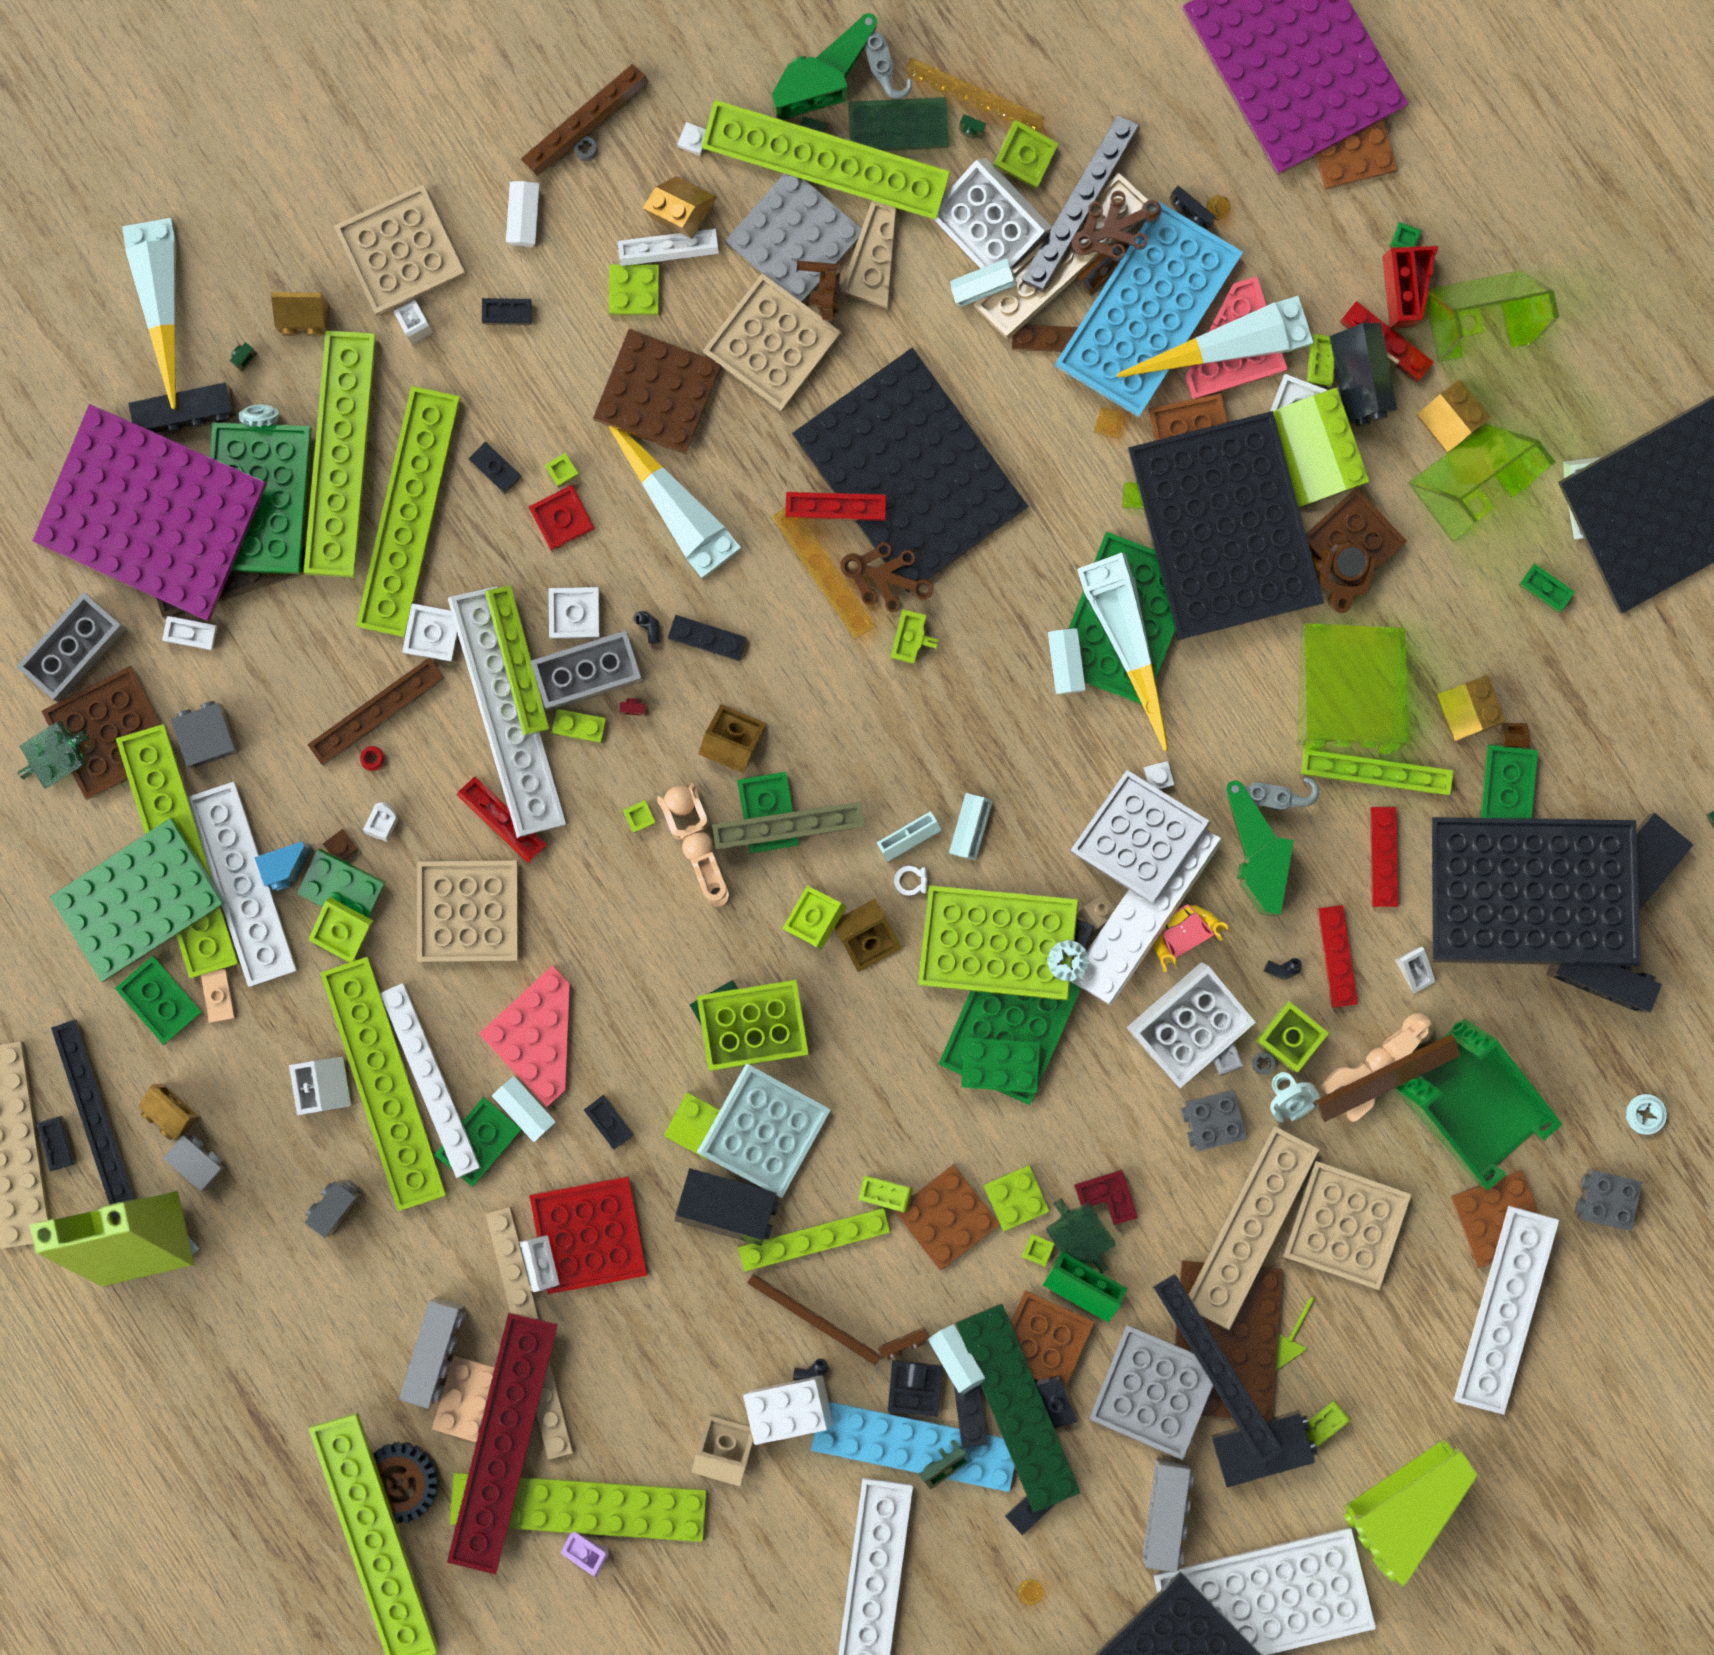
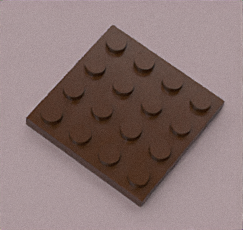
[593,329,721,455]
[41,666,177,800]

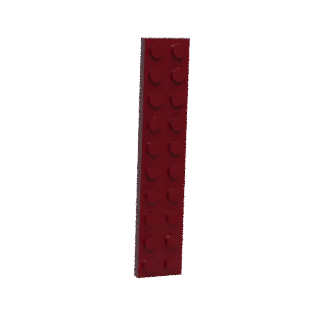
[447,1312,558,1575]

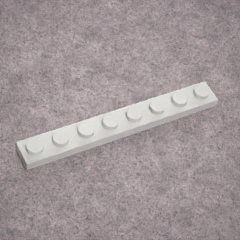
[380,983,481,1178]

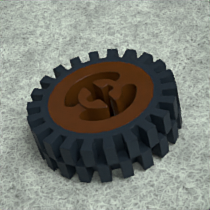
[373,1442,440,1524]

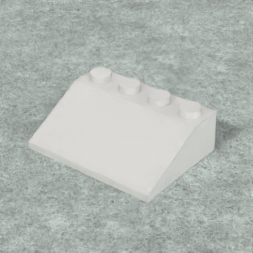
[934,158,1052,269]
[1126,962,1256,1088]

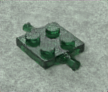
[18,721,89,789]
[1046,1198,1116,1274]

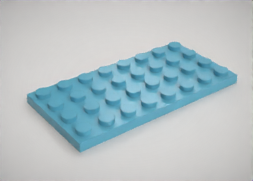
[1055,202,1243,417]

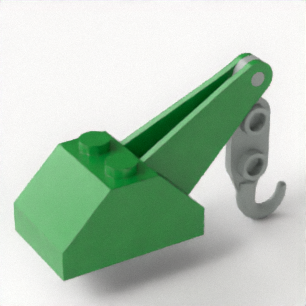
[772,13,913,120]
[1225,777,1319,917]

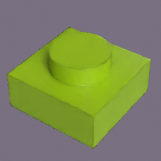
[544,453,579,488]
[623,800,656,834]
[1021,1233,1055,1267]

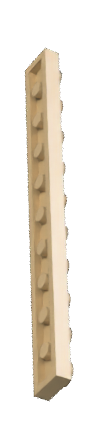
[485,1207,573,1460]

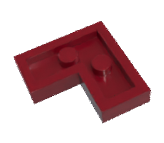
[1074,1169,1138,1225]

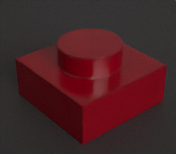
[619,698,647,716]

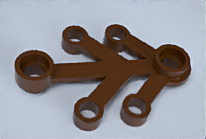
[1072,190,1162,261]
[840,541,934,612]

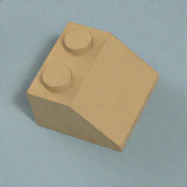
[691,1415,753,1486]

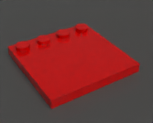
[529,1176,647,1294]

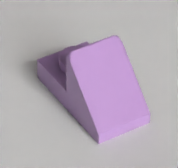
[561,1531,609,1577]

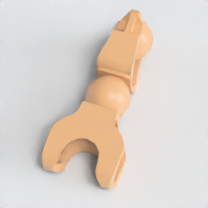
[657,782,730,907]
[1320,1013,1434,1122]

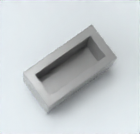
[163,1135,226,1191]

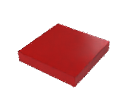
[528,485,595,552]

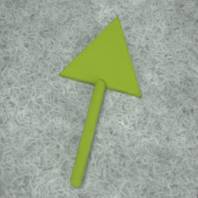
[1275,1297,1314,1372]

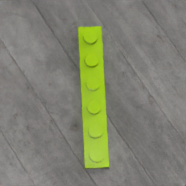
[485,585,549,736]
[1300,749,1453,796]
[738,1208,890,1272]

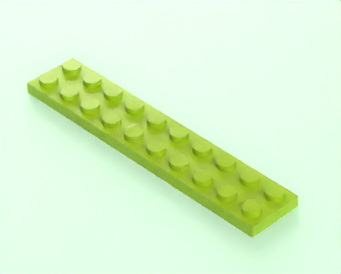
[701,99,951,220]
[304,331,376,578]
[356,386,461,638]
[116,724,239,978]
[320,957,447,1211]
[308,1412,439,1655]
[450,1472,707,1542]

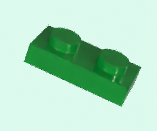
[1518,563,1575,613]

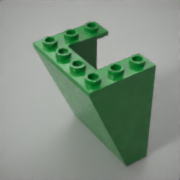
[1394,1018,1563,1191]

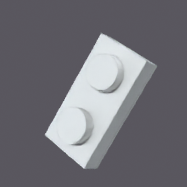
[162,616,218,651]

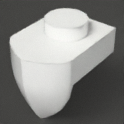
[363,802,398,842]

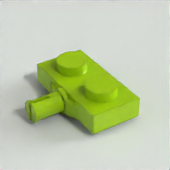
[890,609,938,664]

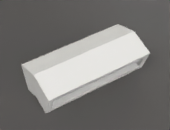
[506,181,539,247]

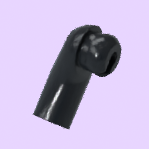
[633,610,660,644]
[1263,958,1302,980]
[793,1358,829,1380]

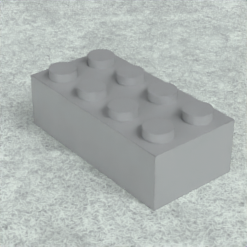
[16,592,127,702]
[531,631,643,711]
[399,1297,466,1408]
[1142,1459,1194,1572]

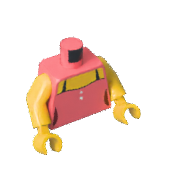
[1153,904,1231,972]

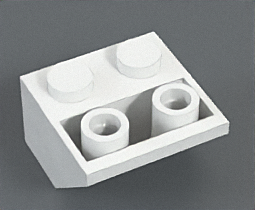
[289,1057,352,1115]

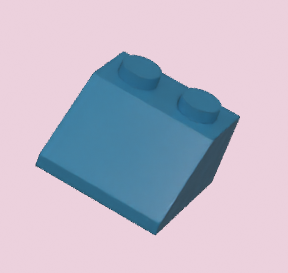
[254,841,312,891]

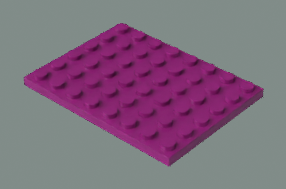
[1182,0,1409,175]
[32,404,268,621]

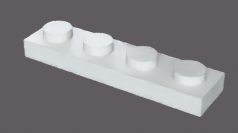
[618,229,719,266]

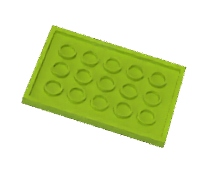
[918,885,1079,1000]

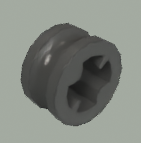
[574,136,597,161]
[1251,1052,1275,1074]

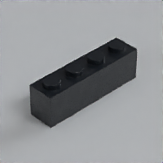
[128,382,236,433]

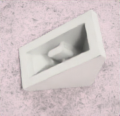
[393,300,433,345]
[1395,947,1436,993]

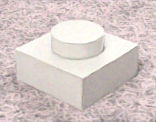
[677,122,706,156]
[1143,761,1174,790]

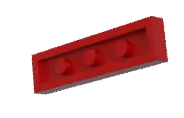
[1340,301,1434,383]
[785,492,886,521]
[456,776,547,863]
[1370,807,1398,907]
[1317,905,1357,1008]

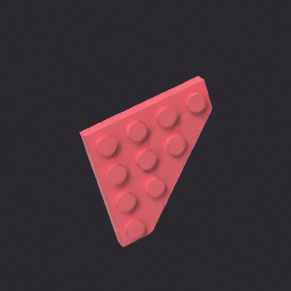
[1185,276,1288,399]
[479,965,570,1107]

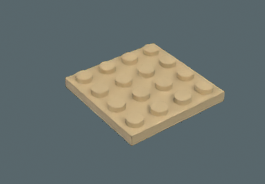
[334,184,466,316]
[702,273,841,412]
[417,860,518,962]
[1282,1161,1411,1290]

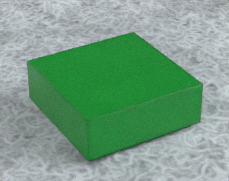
[1389,222,1422,248]

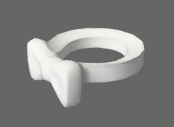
[894,866,928,896]

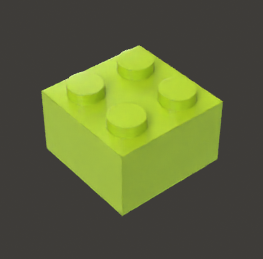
[1255,1001,1329,1072]

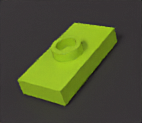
[1307,333,1335,386]
[858,1175,913,1213]
[1307,1400,1351,1447]

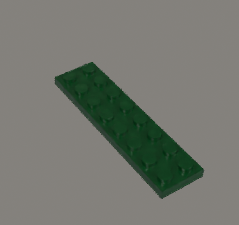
[955,1303,1080,1512]

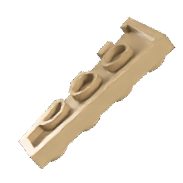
[840,200,896,309]

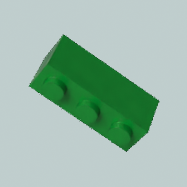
[1043,1251,1128,1323]

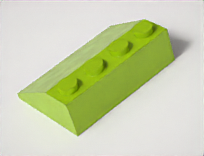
[1273,387,1370,507]
[697,980,809,1071]

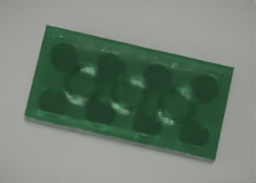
[848,97,949,151]

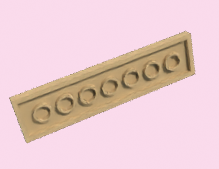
[974,173,1153,340]
[0,1041,50,1249]
[1189,1126,1319,1330]

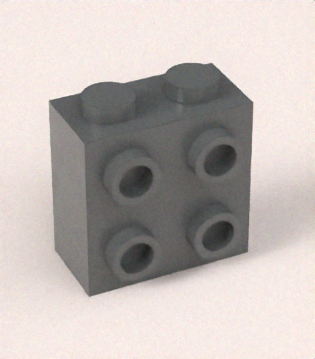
[171,701,239,769]
[1181,1090,1247,1151]
[1575,1169,1642,1231]
[305,1179,363,1238]

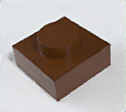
[1501,723,1530,747]
[323,829,358,860]

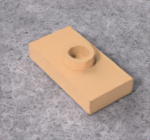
[201,969,235,1023]

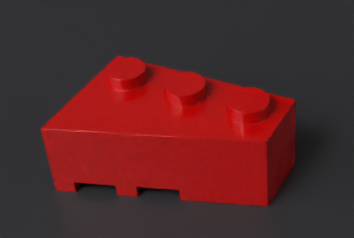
[1382,246,1439,329]

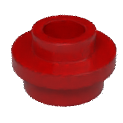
[360,746,385,771]

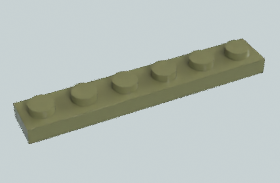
[712,802,865,850]

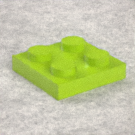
[993,120,1058,188]
[609,264,659,316]
[782,885,847,950]
[308,897,373,963]
[983,1165,1050,1232]

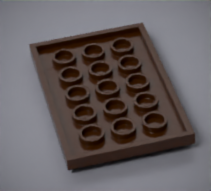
[1175,1260,1283,1420]

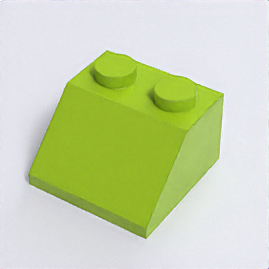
[664,1092,721,1160]

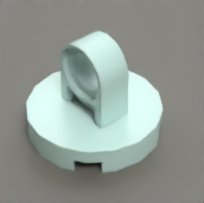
[1270,1072,1320,1122]

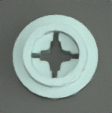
[239,404,279,427]
[1048,940,1088,981]
[1626,1094,1667,1135]

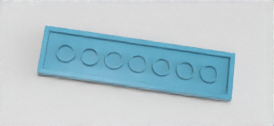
[811,1401,1014,1492]

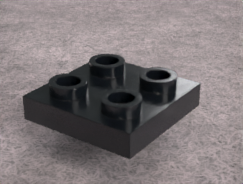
[887,1360,943,1417]

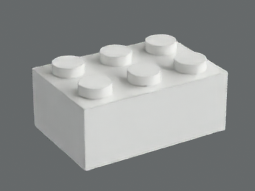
[743,1375,834,1445]

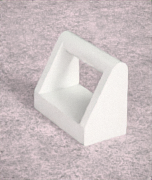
[519,1235,559,1292]

